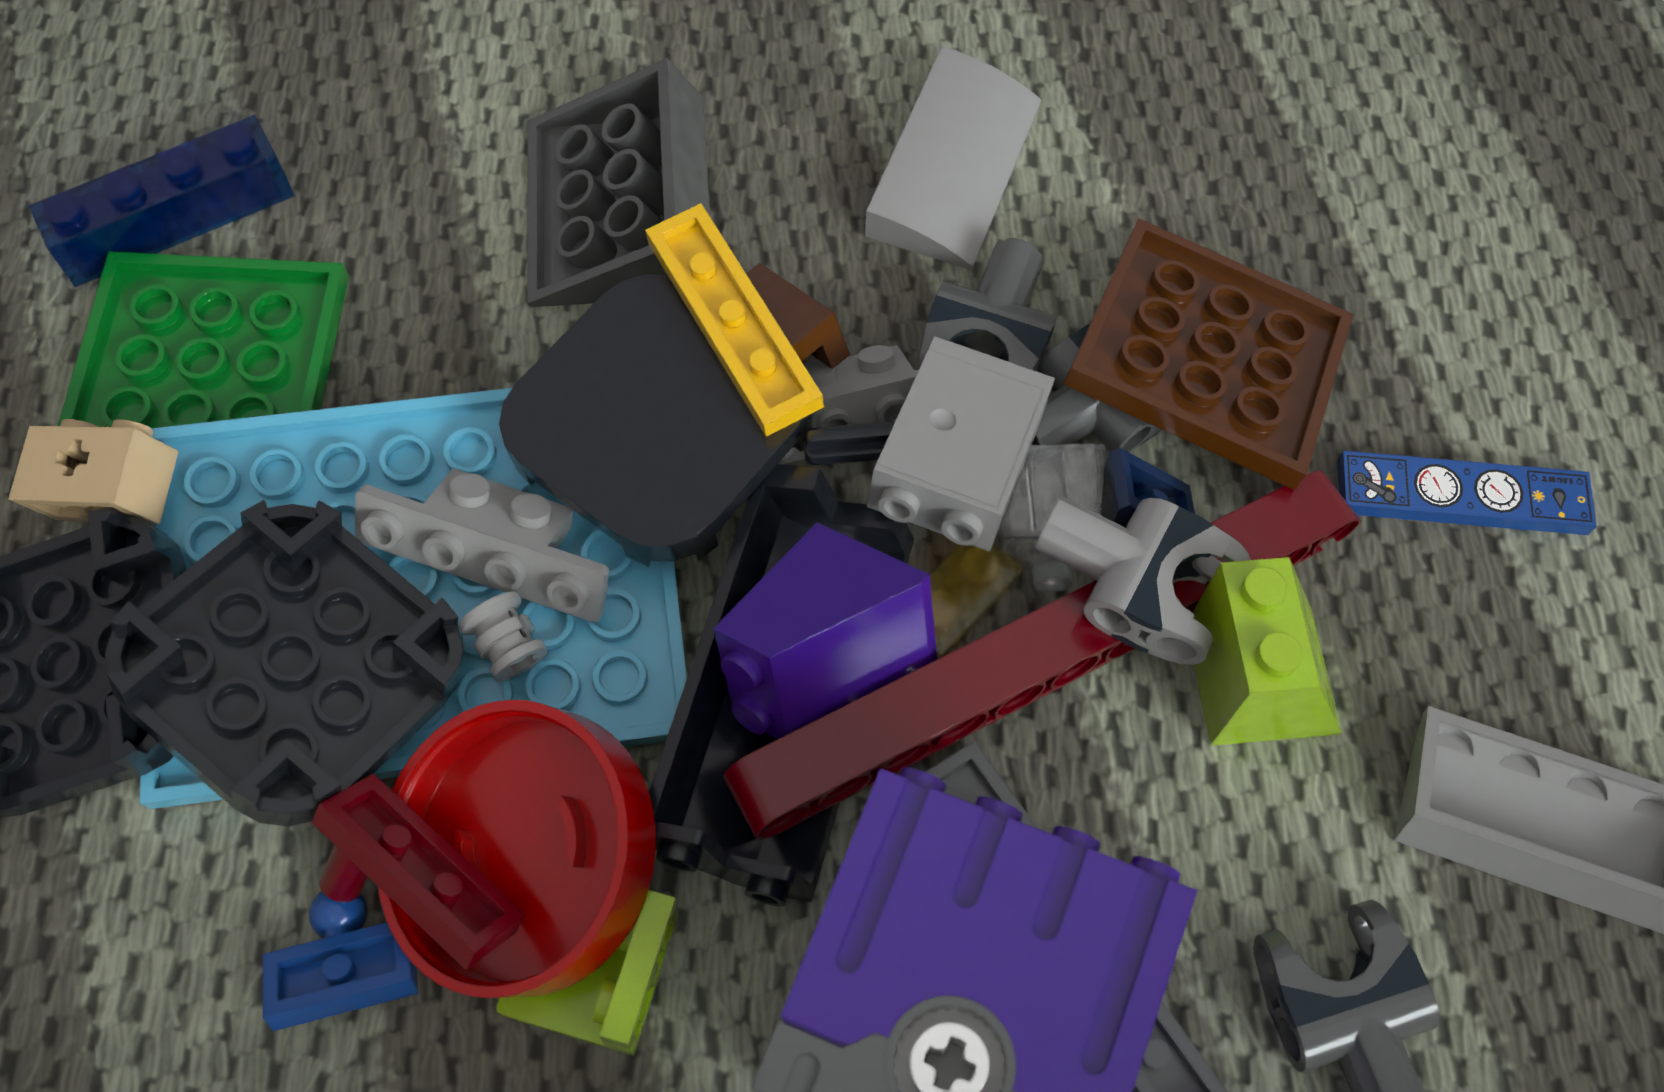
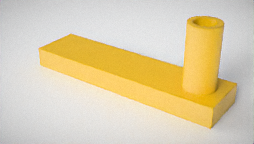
[645,203,824,437]

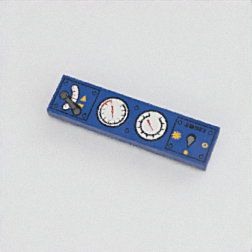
[1337,451,1597,535]

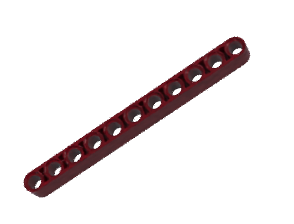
[723,470,1361,840]

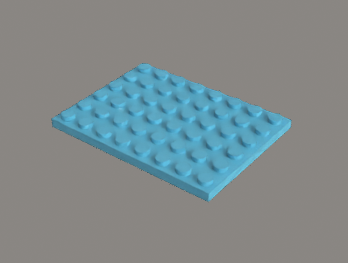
[140,388,687,809]

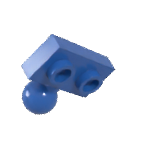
[263,891,419,1032]

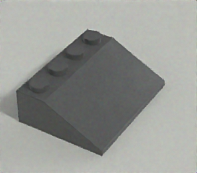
[527,58,710,307]

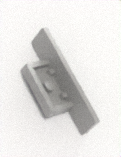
[778,345,919,464]
[355,468,609,622]

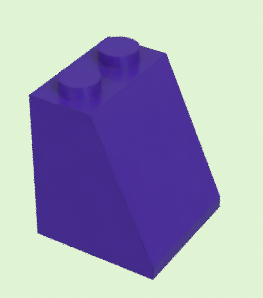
[713,522,937,739]

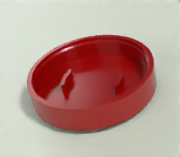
[378,700,656,998]

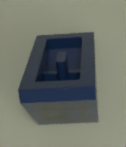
[1095,448,1195,528]

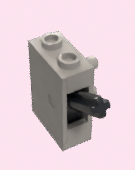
[803,336,1055,551]

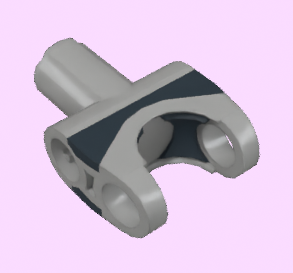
[1035,496,1250,665]

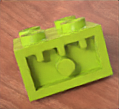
[496,890,679,1056]

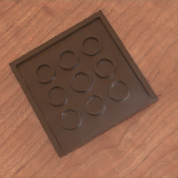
[1063,218,1354,490]

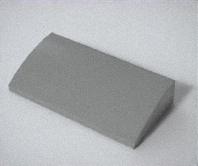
[865,46,1041,270]
[1394,706,1664,934]

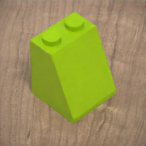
[1192,557,1342,746]

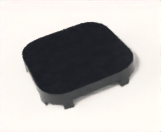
[499,274,813,567]
[105,500,464,827]
[0,508,187,818]

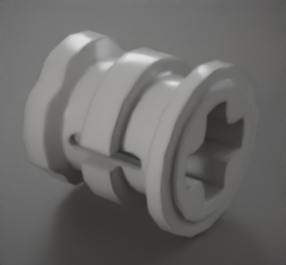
[458,591,547,682]

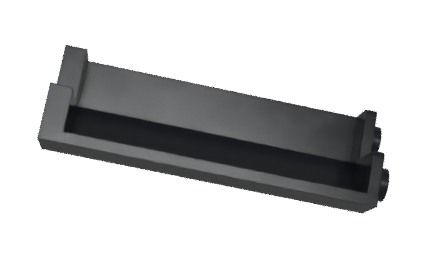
[649,464,914,906]

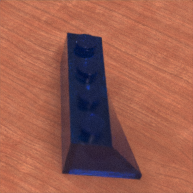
[28,114,295,287]

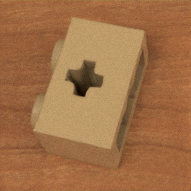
[8,419,179,524]

